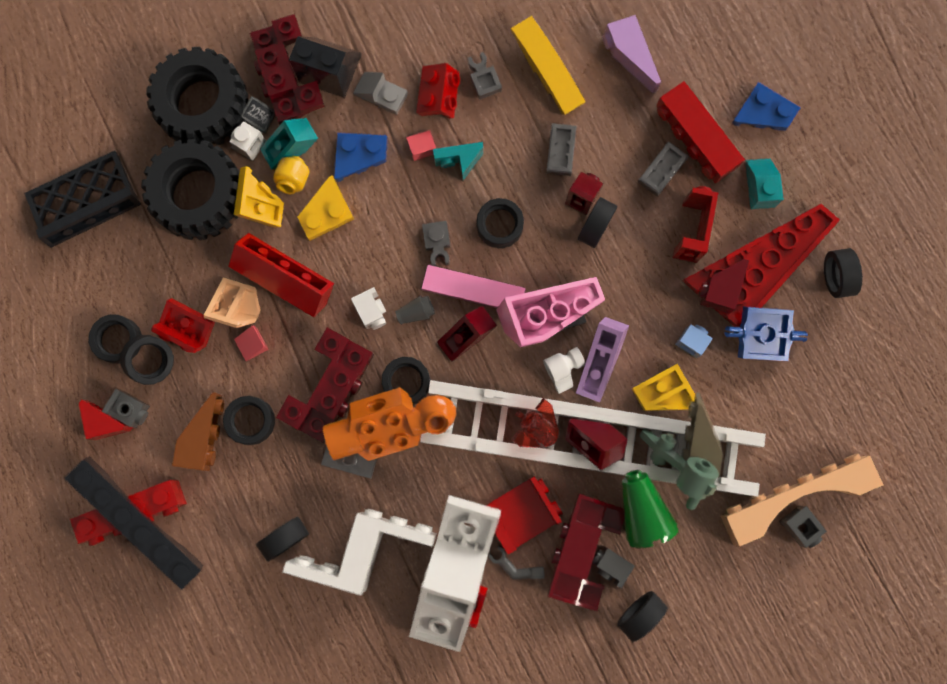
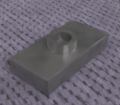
[546,123,577,176]
[638,142,688,197]
[321,446,377,479]

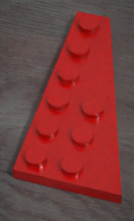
[682,204,840,327]

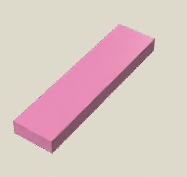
[422,265,526,308]

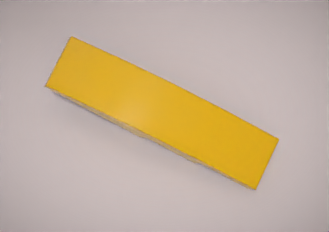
[510,16,585,115]

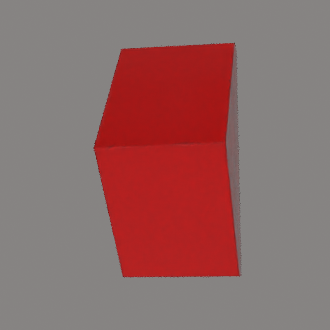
[79,399,133,440]

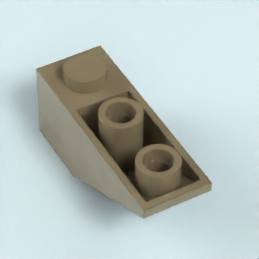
[681,392,723,478]

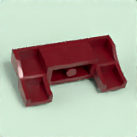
[250,14,325,125]
[276,327,374,443]
[547,494,624,612]

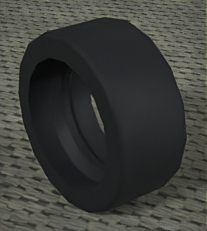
[577,197,618,248]
[476,198,524,249]
[824,248,863,298]
[88,314,142,364]
[120,335,174,385]
[381,357,431,405]
[223,396,275,445]
[256,516,309,562]
[617,591,668,642]

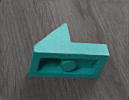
[433,142,483,180]

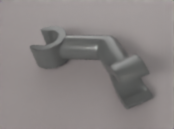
[489,546,545,580]

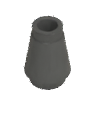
[395,295,435,325]

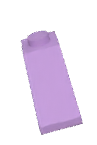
[603,15,661,93]
[576,317,629,402]

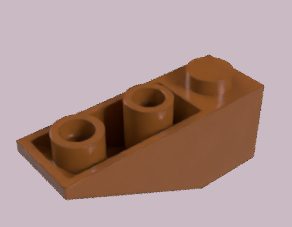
[172,392,225,471]

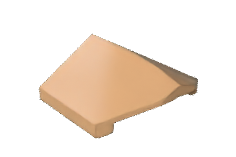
[204,277,261,328]

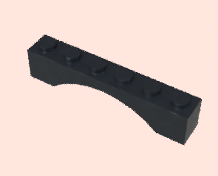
[64,456,203,590]

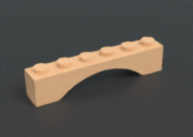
[721,453,883,546]

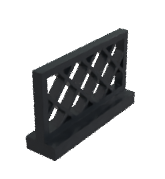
[24,150,141,248]

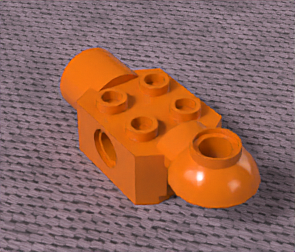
[323,387,456,461]

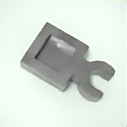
[468,52,502,100]
[422,221,451,267]

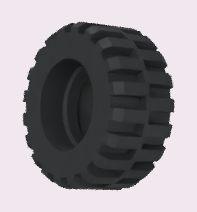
[146,47,249,146]
[141,138,240,240]

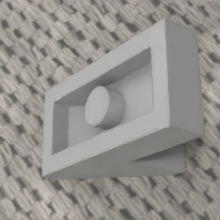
[353,72,408,115]

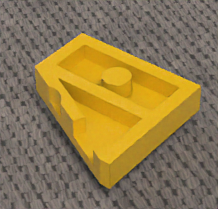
[234,166,284,228]
[298,175,354,241]
[632,363,695,411]

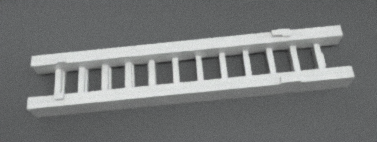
[420,380,766,497]

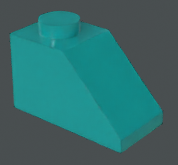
[260,118,318,170]
[745,158,784,209]

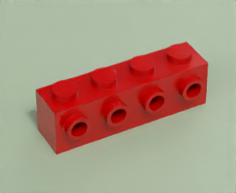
[656,81,745,184]
[228,233,334,317]
[70,480,187,546]

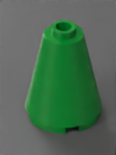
[622,470,678,548]

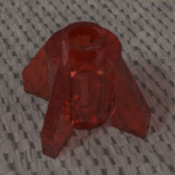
[511,398,559,448]

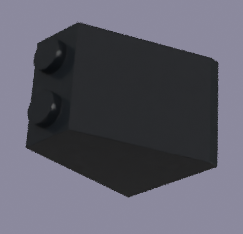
[289,36,362,98]

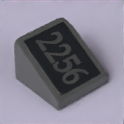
[241,96,276,133]

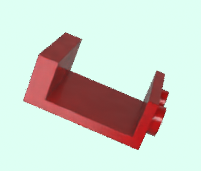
[672,186,719,263]
[485,476,563,555]

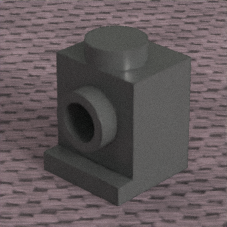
[102,389,150,428]
[779,505,827,548]
[592,547,635,588]

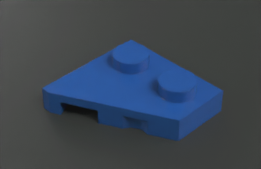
[732,82,801,131]
[334,133,388,182]

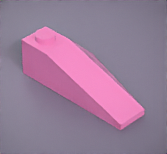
[496,277,605,347]

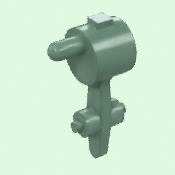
[640,429,719,510]

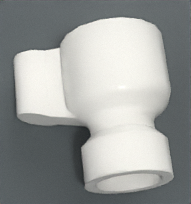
[543,347,586,394]

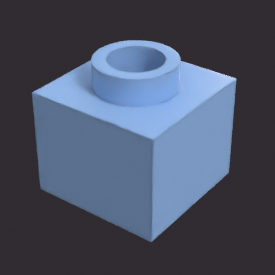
[675,324,713,358]

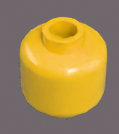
[273,156,310,195]

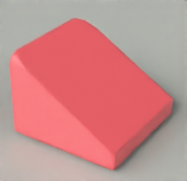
[406,130,436,161]
[234,325,269,362]

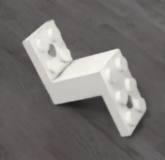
[409,495,501,652]
[283,509,437,595]

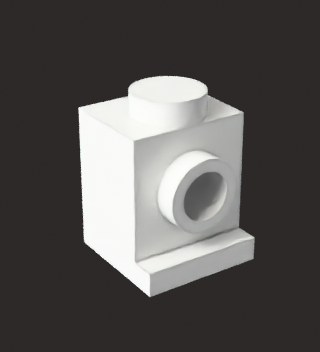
[230,121,266,161]
[351,287,386,330]

